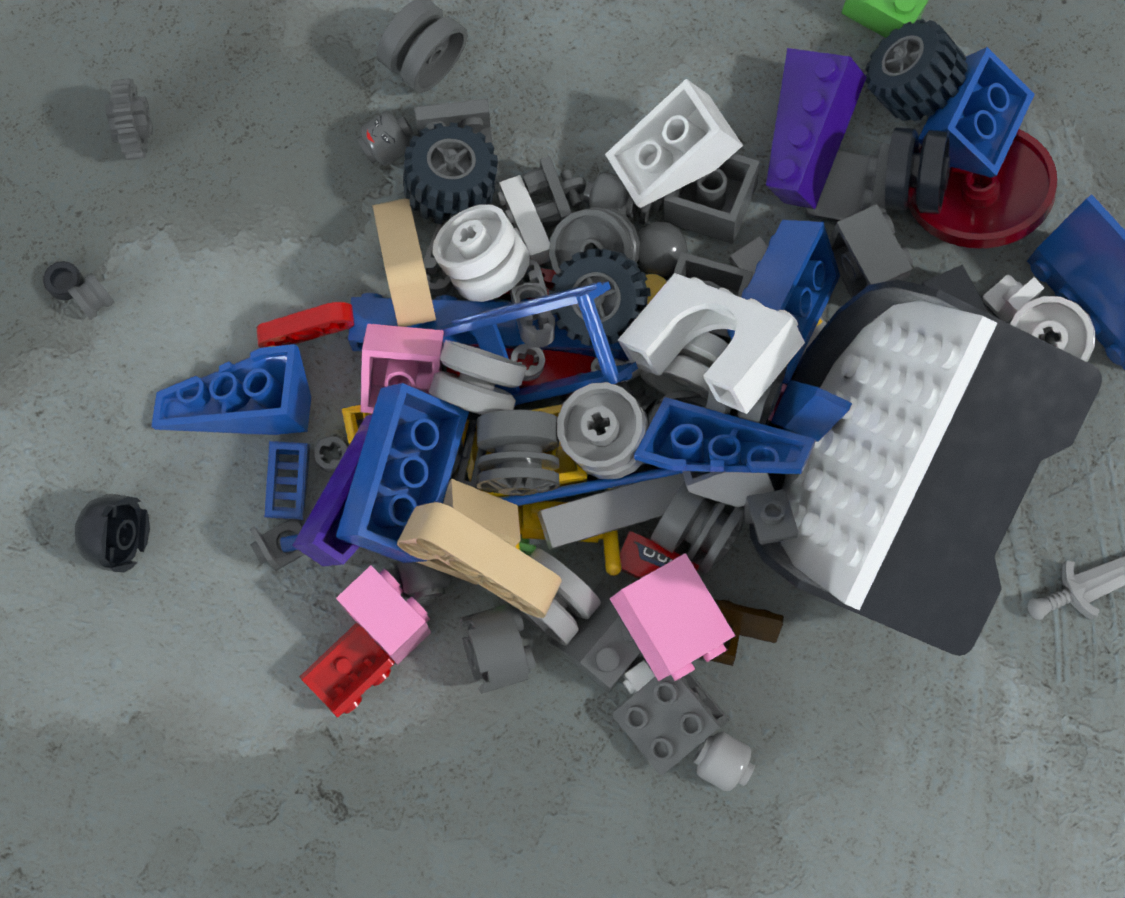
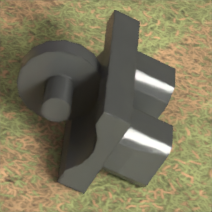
[523,156,587,227]

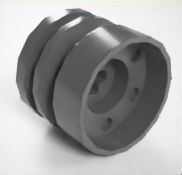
[477,410,559,496]
[650,481,745,574]

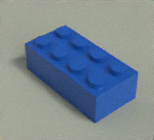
[336,383,469,563]

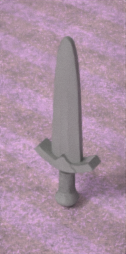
[1027,556,1125,620]

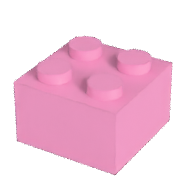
[361,324,444,413]
[336,565,431,665]

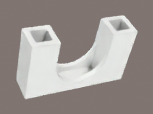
[618,273,805,414]

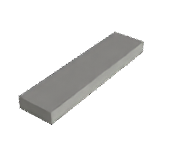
[537,473,685,550]

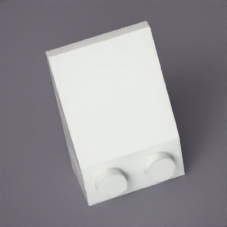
[605,79,743,208]

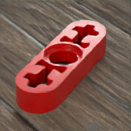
[256,302,354,348]

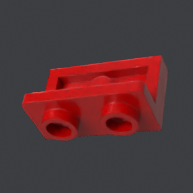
[299,622,395,717]

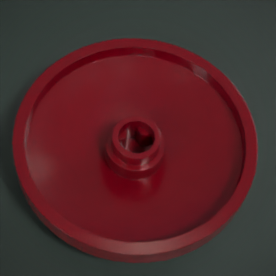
[909,129,1057,249]

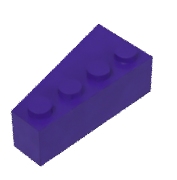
[766,48,867,209]
[292,415,372,566]

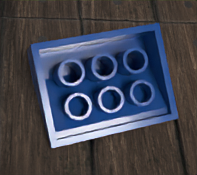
[1027,194,1125,370]

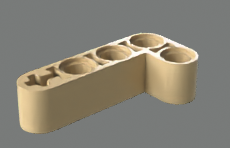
[372,198,436,327]
[397,502,562,618]

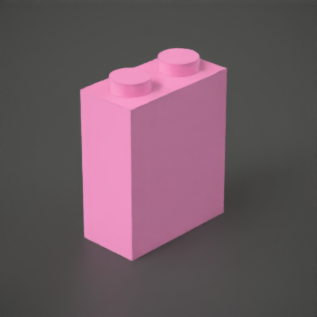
[610,553,735,681]

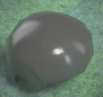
[637,221,688,277]

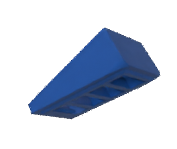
[264,441,310,520]

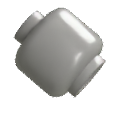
[693,732,755,791]

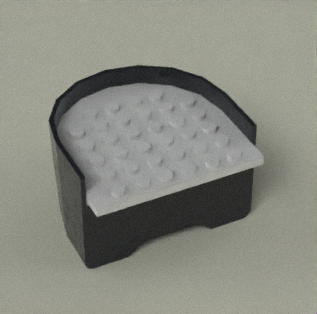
[749,279,1102,656]

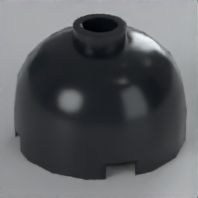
[75,494,150,573]

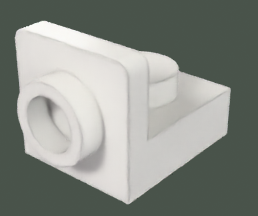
[982,275,1044,323]

